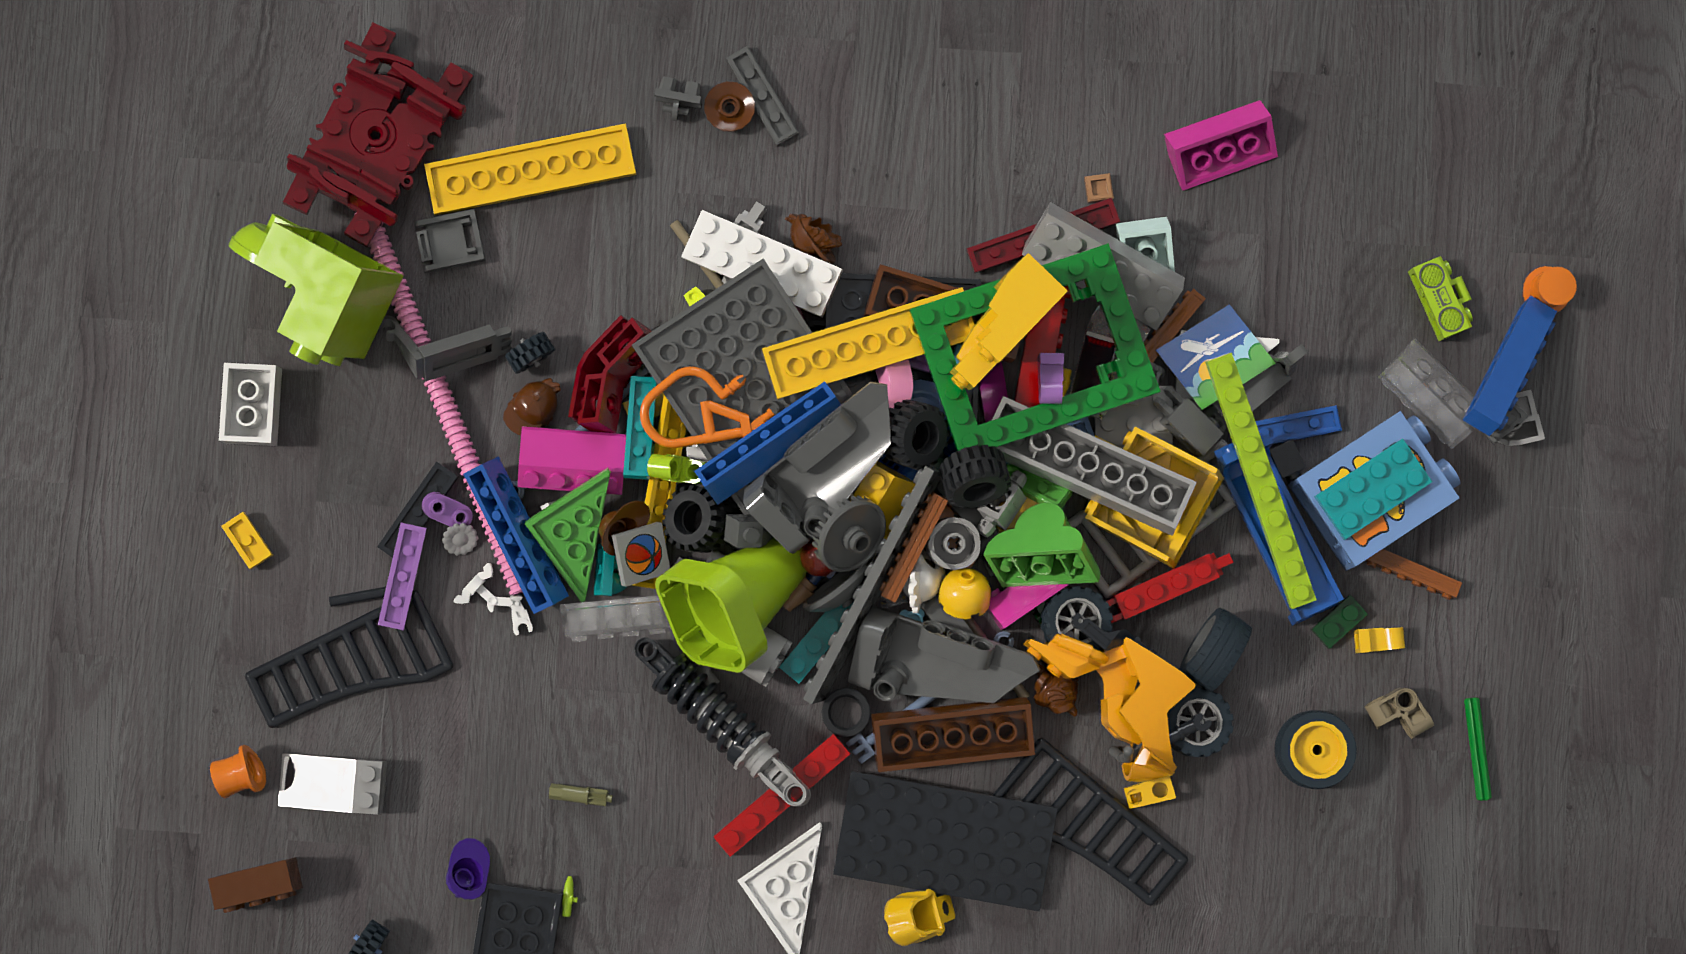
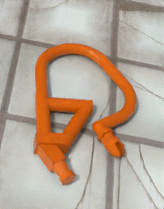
[640,367,775,448]

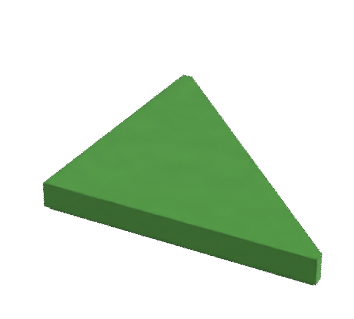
[525,467,611,603]

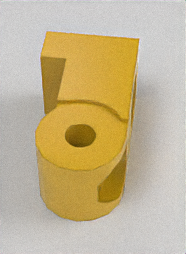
[1354,627,1405,653]
[1123,776,1176,809]

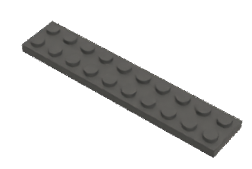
[803,466,941,704]

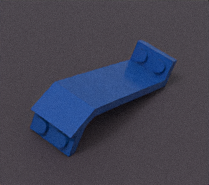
[1214,429,1344,626]

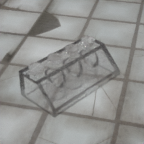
[1378,338,1475,449]
[560,596,671,642]

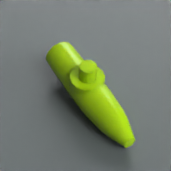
[562,876,578,917]

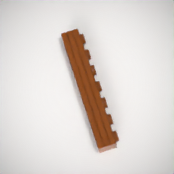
[1144,289,1206,363]
[879,491,948,602]
[1365,549,1462,600]

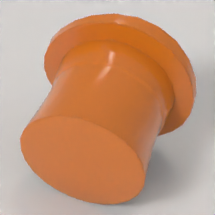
[1523,266,1577,312]
[210,745,266,798]

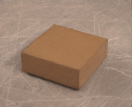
[1084,173,1114,203]

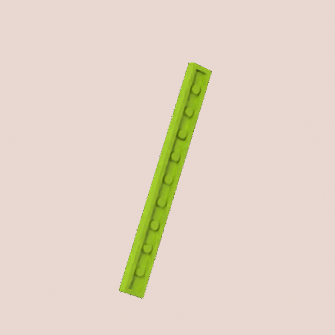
[1205,353,1317,609]

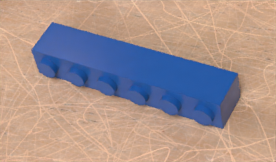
[1463,295,1557,436]
[694,381,841,505]

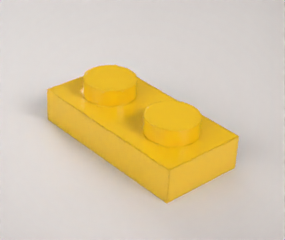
[221,512,273,570]

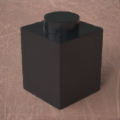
[1270,439,1306,482]

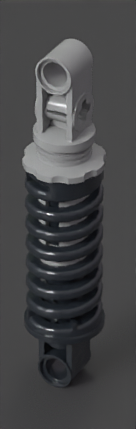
[634,637,811,807]

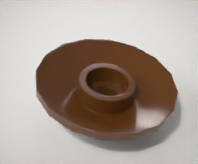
[704,81,755,132]

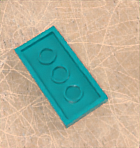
[1314,438,1432,540]

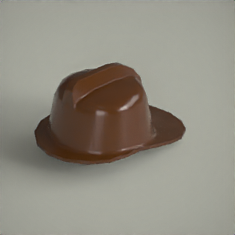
[599,501,650,556]

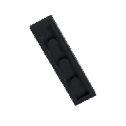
[377,461,459,558]

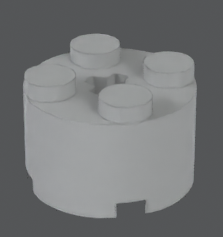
[925,517,980,570]
[741,626,793,687]

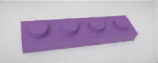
[378,522,427,630]

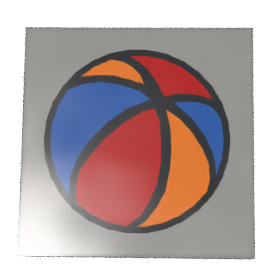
[612,522,670,587]

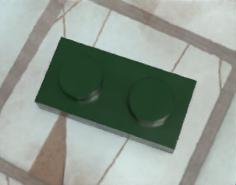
[1311,595,1368,649]

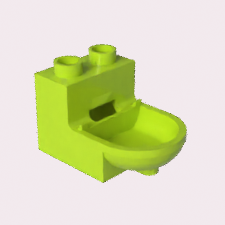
[228,214,404,366]

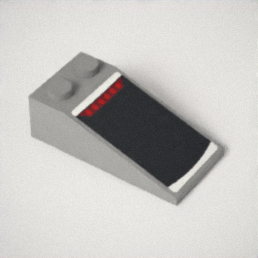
[278,754,387,815]

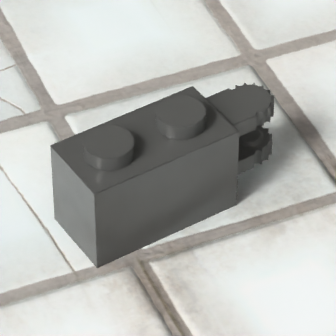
[1153,386,1224,457]

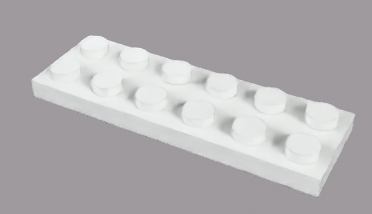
[681,210,843,318]

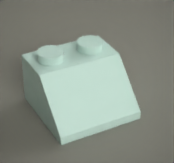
[1116,217,1175,272]

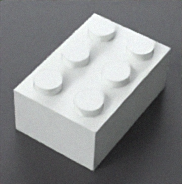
[219,363,282,446]

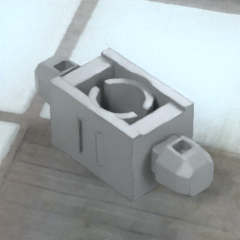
[977,470,1027,537]

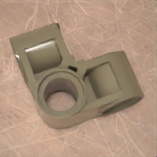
[1364,688,1434,739]

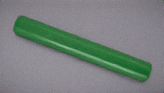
[1464,697,1492,801]

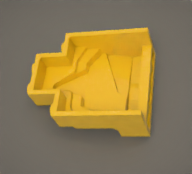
[950,253,1067,390]
[1085,427,1224,569]

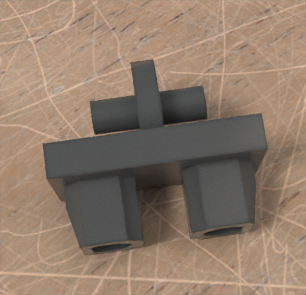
[654,76,702,121]

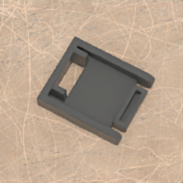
[414,209,486,273]

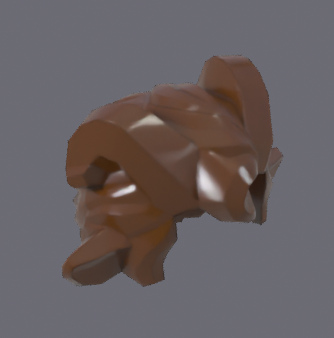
[1034,664,1079,717]

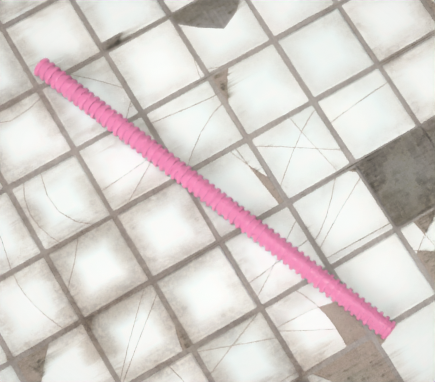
[355,213,523,595]

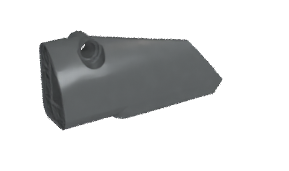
[743,382,891,554]
[848,606,1040,703]

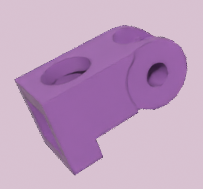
[1037,353,1064,404]

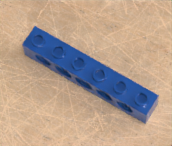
[463,456,569,614]

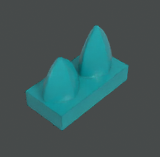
[594,543,627,596]

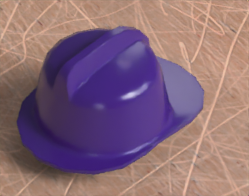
[446,838,490,900]

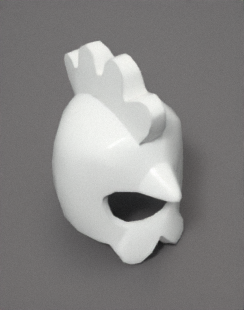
[903,549,946,613]

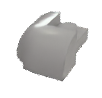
[1491,390,1545,446]

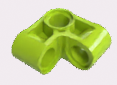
[647,454,707,485]

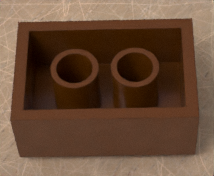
[208,857,303,913]

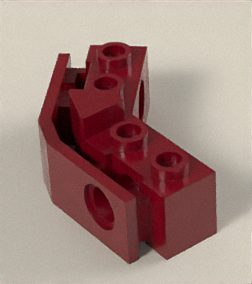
[568,315,652,433]

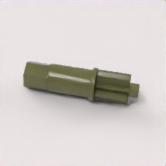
[549,783,613,806]

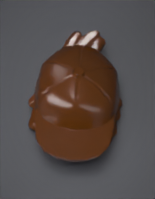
[785,213,842,265]
[503,378,561,436]

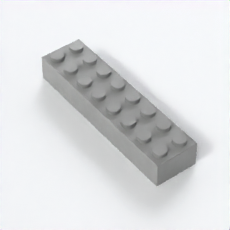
[992,396,1197,536]

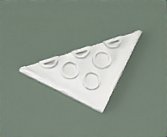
[737,822,822,954]

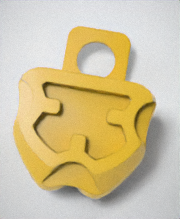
[884,889,955,946]

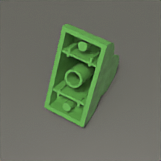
[984,503,1100,587]

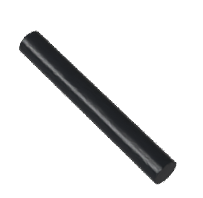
[329,587,386,607]

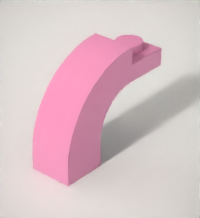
[875,360,913,408]

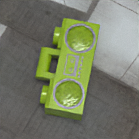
[1408,256,1473,341]

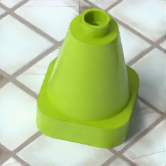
[655,537,808,673]

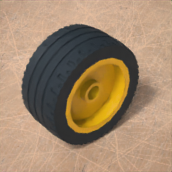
[1274,710,1357,789]

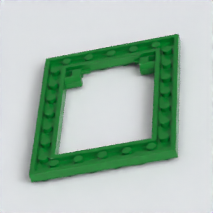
[909,243,1161,451]

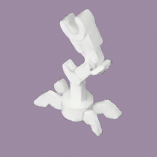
[454,563,533,635]

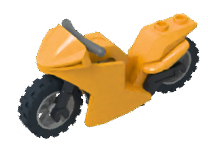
[1024,586,1234,782]

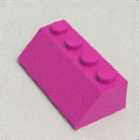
[1164,100,1278,191]
[517,426,626,495]
[987,584,1068,630]

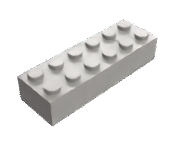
[1022,202,1185,330]

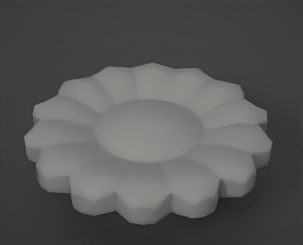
[442,523,479,556]

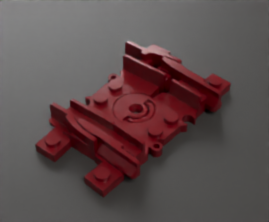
[283,22,473,248]

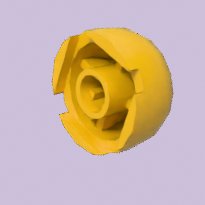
[938,568,991,619]

